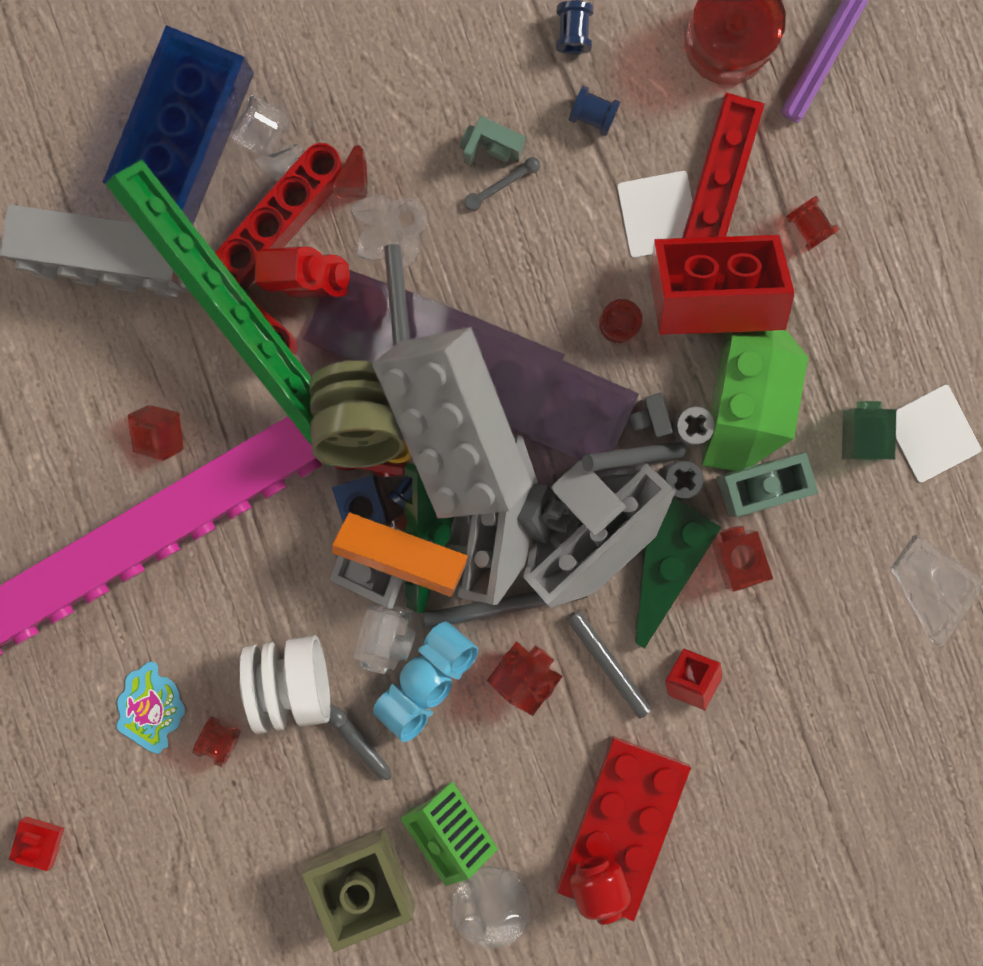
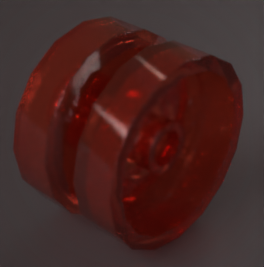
[684,0,786,85]

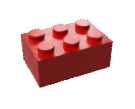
[650,234,795,335]

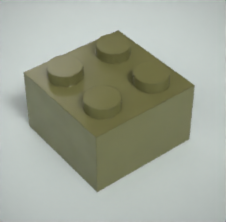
[302,828,415,952]

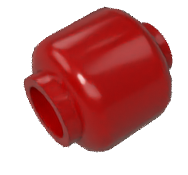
[570,855,631,925]

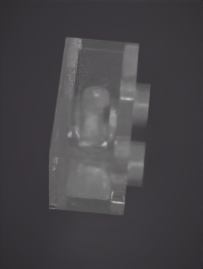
[353,602,416,673]

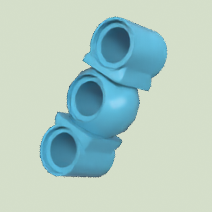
[373,621,478,742]

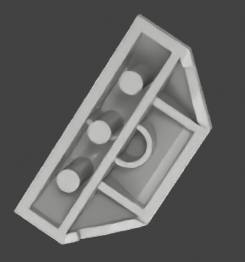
[445,435,538,605]
[523,463,675,608]

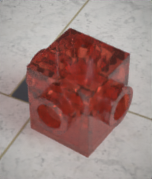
[486,641,563,716]

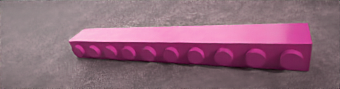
[0,416,323,656]

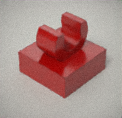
[8,816,65,872]

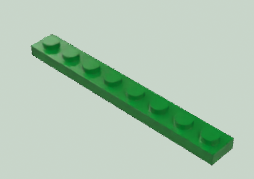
[105,160,330,466]

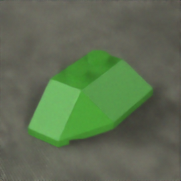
[701,330,808,471]

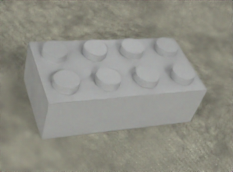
[0,204,191,298]
[372,327,532,518]

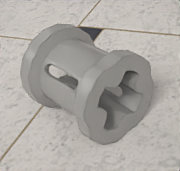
[672,407,715,445]

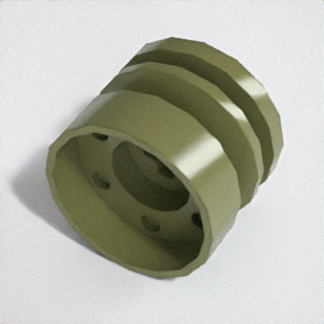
[310,361,404,468]

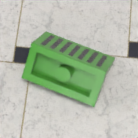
[400,781,498,886]

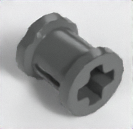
[661,461,704,499]

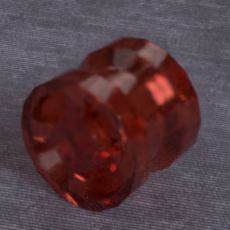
[599,299,643,344]
[192,716,242,768]

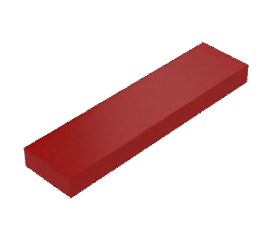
[682,92,765,238]

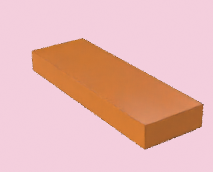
[332,513,468,597]

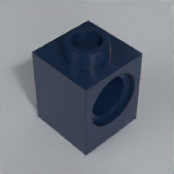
[332,475,390,524]

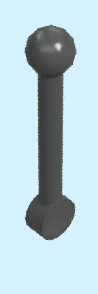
[465,157,540,211]

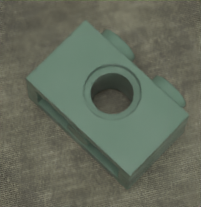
[716,452,818,517]

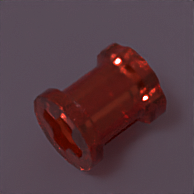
[785,195,840,251]

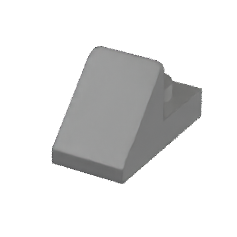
[550,460,626,536]
[330,556,403,609]

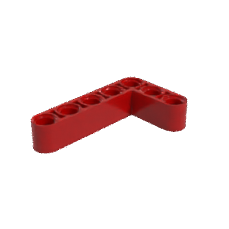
[215,143,345,356]

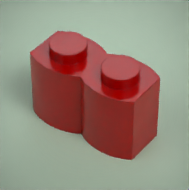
[255,246,350,298]

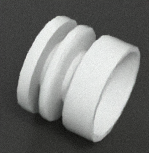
[240,635,331,734]

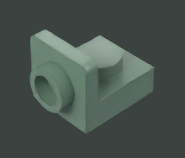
[459,115,526,166]

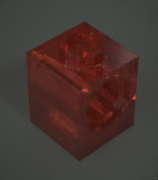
[711,525,773,592]

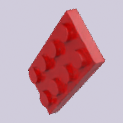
[556,736,691,922]

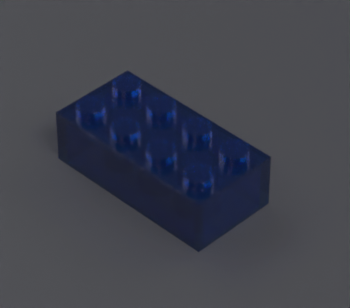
[102,25,254,224]

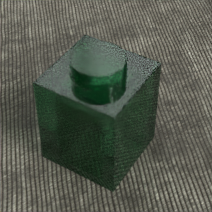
[842,401,896,460]

